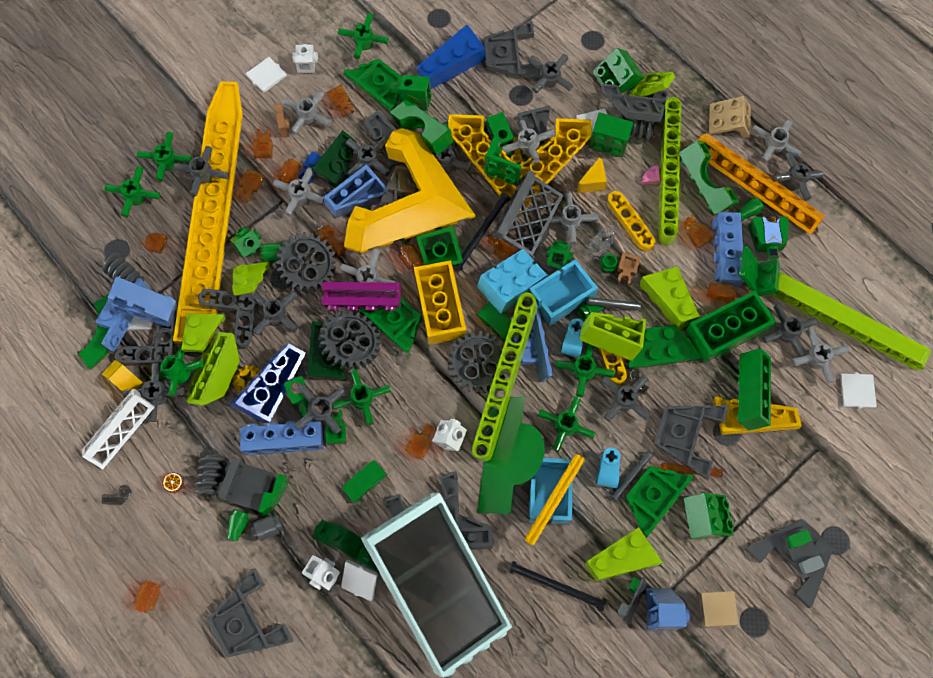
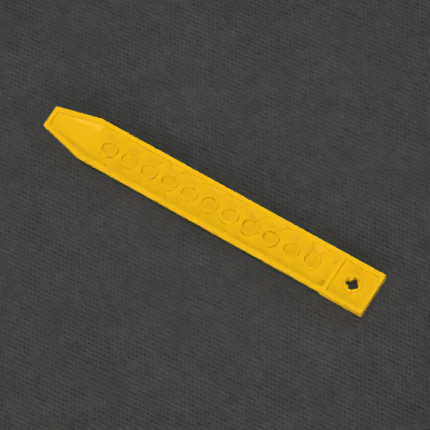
[173,81,243,345]

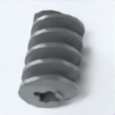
[620,113,656,142]
[102,253,145,283]
[193,452,225,496]

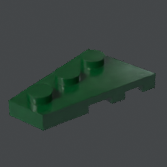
[312,130,357,188]
[307,321,346,381]

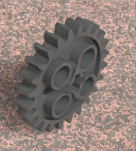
[275,232,337,293]
[318,310,381,371]
[447,331,510,394]

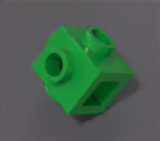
[229,227,262,258]
[546,241,574,269]

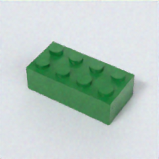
[685,291,776,363]

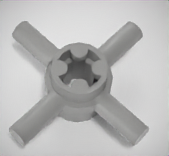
[284,91,332,134]
[502,120,556,163]
[752,120,802,163]
[273,167,324,216]
[543,193,599,245]
[340,248,396,283]
[791,328,850,384]

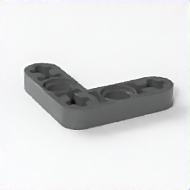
[198,289,255,349]
[115,315,176,366]

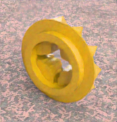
[233,365,260,393]

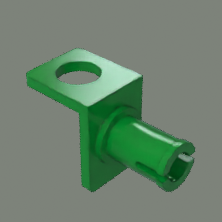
[284,376,309,417]

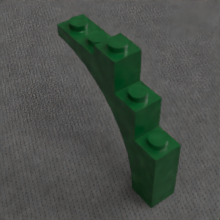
[311,520,440,603]

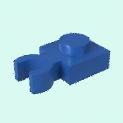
[298,151,322,184]

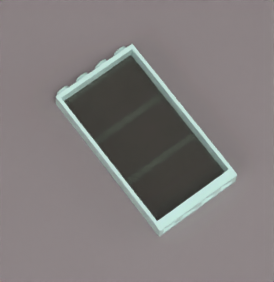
[361,493,512,678]

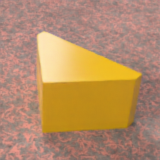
[577,157,607,193]
[102,360,144,392]

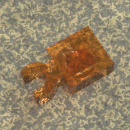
[326,84,354,118]
[253,128,273,159]
[237,169,265,202]

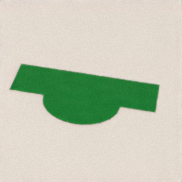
[477,396,545,514]

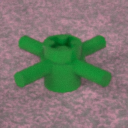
[338,13,389,59]
[137,132,192,182]
[104,166,160,217]
[556,343,615,397]
[150,346,204,396]
[333,369,391,426]
[538,396,596,452]

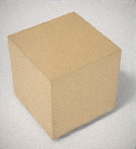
[699,591,739,628]

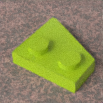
[629,72,675,97]
[232,262,270,296]
[182,313,225,353]

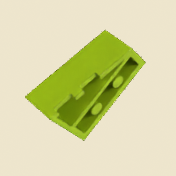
[639,266,699,329]

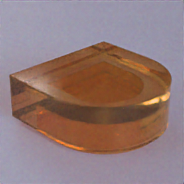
[145,233,168,254]

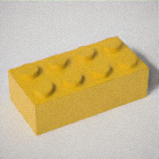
[414,260,466,345]

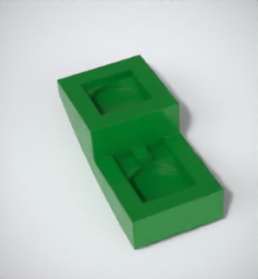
[476,301,512,341]
[342,460,388,503]
[258,474,289,516]

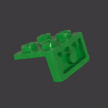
[484,137,522,185]
[739,246,780,297]

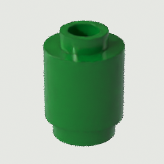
[260,242,285,262]

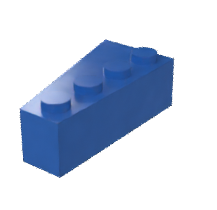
[417,24,485,89]
[229,344,305,423]

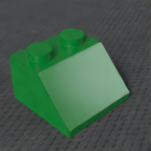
[416,224,463,265]

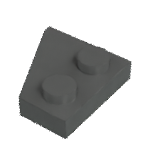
[517,106,550,143]
[451,514,493,550]

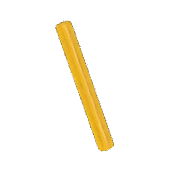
[524,454,585,546]

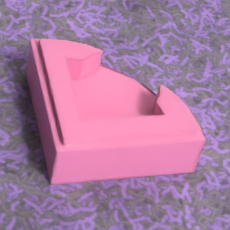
[642,165,661,185]

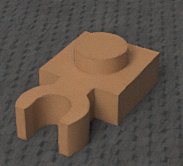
[274,104,290,138]
[617,252,641,287]

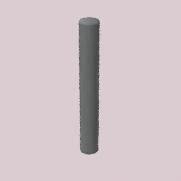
[586,297,641,310]
[610,451,653,501]

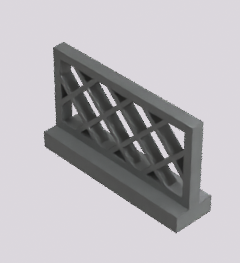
[491,170,563,257]

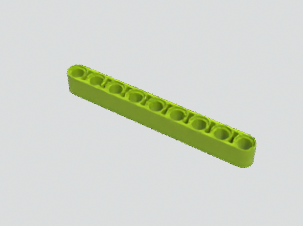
[658,97,681,245]
[770,272,931,370]
[472,293,538,462]

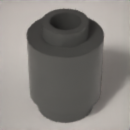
[251,514,284,541]

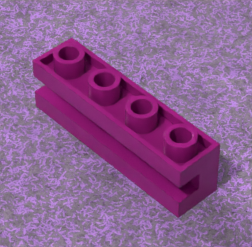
[322,282,401,311]

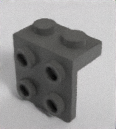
[217,457,274,511]

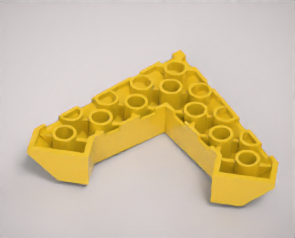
[448,114,592,217]
[344,128,476,253]

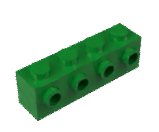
[737,348,771,430]

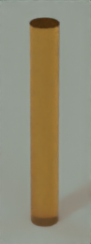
[661,463,723,477]

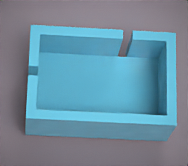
[477,249,548,314]
[529,259,598,326]
[529,458,573,525]

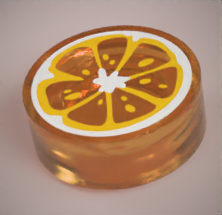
[162,472,185,494]

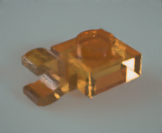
[683,215,714,248]
[487,231,519,261]
[404,424,434,460]

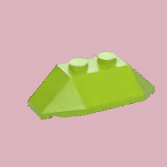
[187,332,240,406]

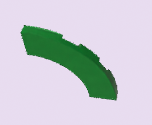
[79,294,109,370]

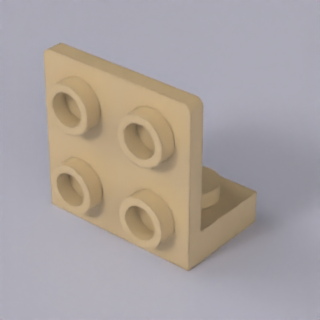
[709,96,750,138]

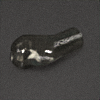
[627,367,649,395]
[102,485,132,506]

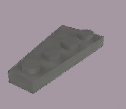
[365,110,407,173]

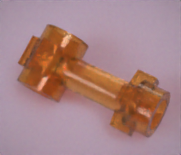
[316,225,346,256]

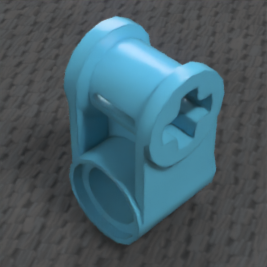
[561,319,584,357]
[596,448,621,489]

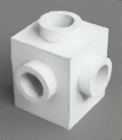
[293,44,318,73]
[432,419,467,451]
[302,555,340,590]

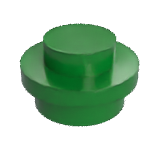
[600,254,619,272]

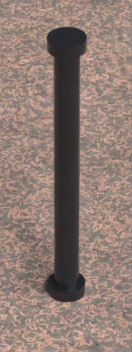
[452,192,511,271]
[509,561,607,612]

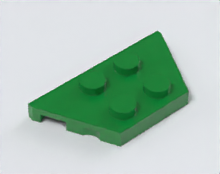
[343,59,402,112]
[358,298,422,355]
[627,325,702,370]
[625,466,694,538]

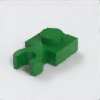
[325,409,347,445]

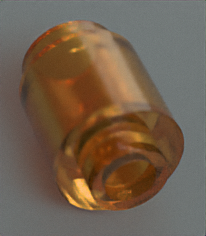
[277,159,301,184]
[398,244,424,272]
[707,281,737,304]
[133,580,161,613]

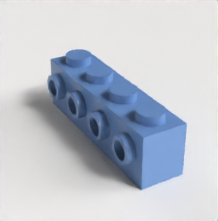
[712,212,744,288]
[240,420,324,455]

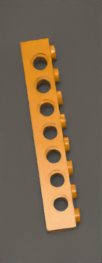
[697,133,826,235]

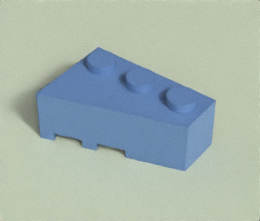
[324,164,386,218]
[108,276,176,327]
[646,588,690,631]

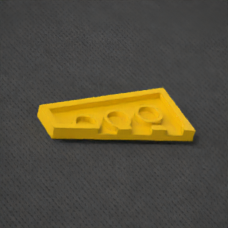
[714,396,802,435]

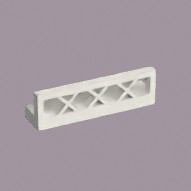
[82,388,155,469]

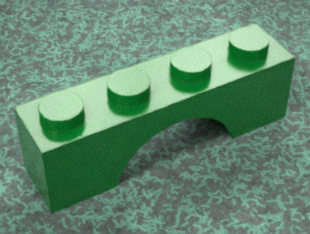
[390,99,454,155]
[679,141,739,215]

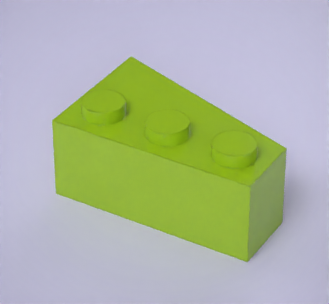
[579,312,646,361]
[584,527,663,582]

